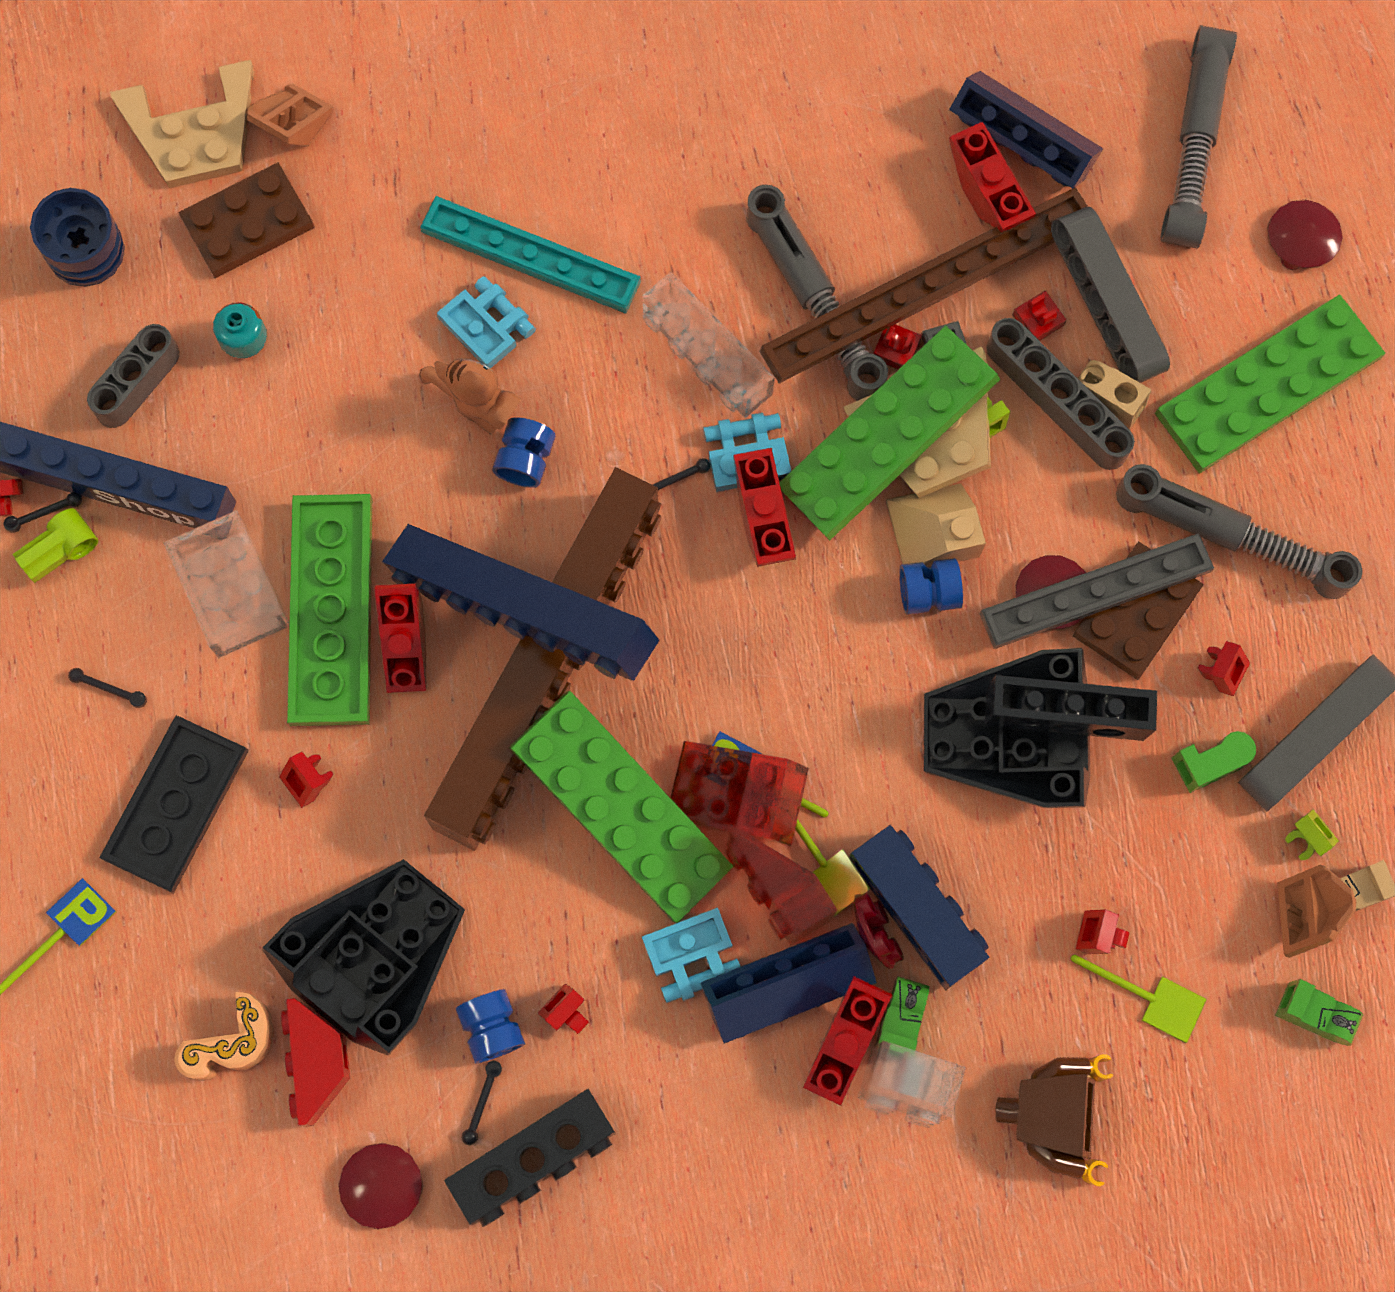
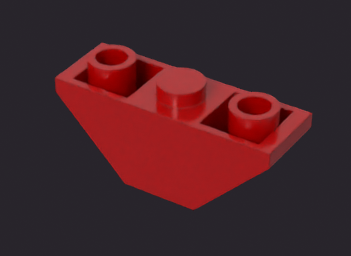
[949,122,1036,232]
[733,448,796,567]
[374,584,427,693]
[803,977,892,1106]
[281,998,350,1127]

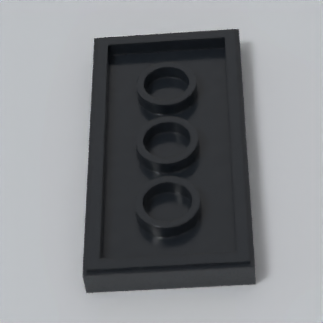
[99,715,249,894]

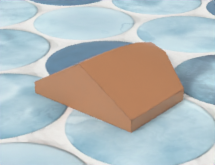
[247,84,333,146]
[1277,864,1357,958]

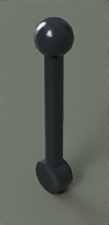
[653,458,711,490]
[3,492,82,533]
[68,668,147,708]
[461,1060,502,1145]

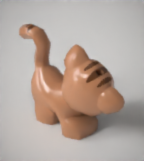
[419,359,521,434]

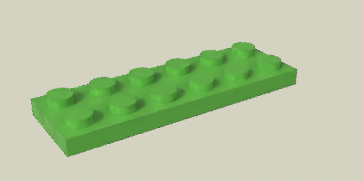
[1155,294,1385,474]
[779,325,1000,541]
[287,494,372,726]
[509,691,734,923]

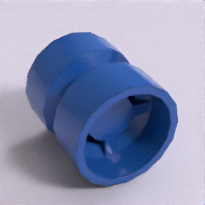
[492,417,556,488]
[899,558,963,615]
[455,989,525,1064]

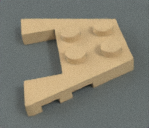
[110,60,255,188]
[844,346,991,498]

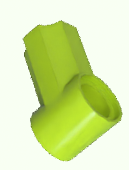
[12,508,99,583]

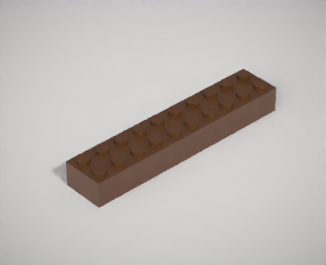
[424,467,662,851]

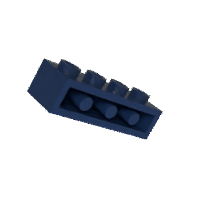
[949,71,1103,189]
[849,824,990,991]
[701,923,877,1044]

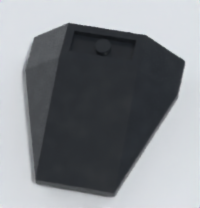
[924,648,1090,808]
[262,859,465,1056]

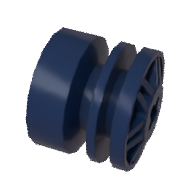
[30,188,125,287]

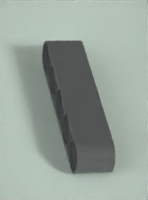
[1051,206,1170,383]
[987,318,1135,470]
[1238,654,1395,812]

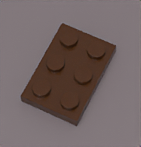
[178,162,315,278]
[1073,541,1204,680]

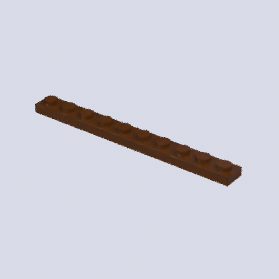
[759,187,1087,384]

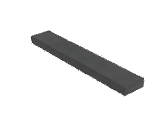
[980,533,1214,649]

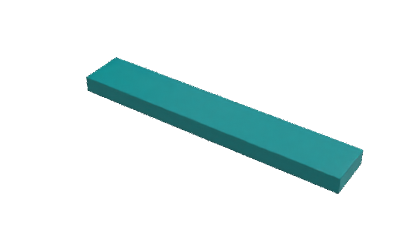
[420,196,641,314]

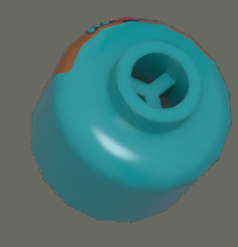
[213,302,267,359]

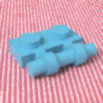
[437,276,536,369]
[703,412,791,492]
[642,908,741,1003]

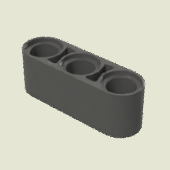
[87,324,180,428]

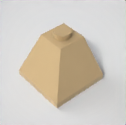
[886,483,986,567]

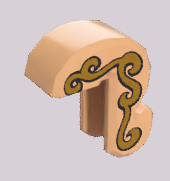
[174,992,273,1081]

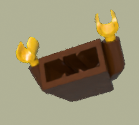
[995,1054,1113,1186]

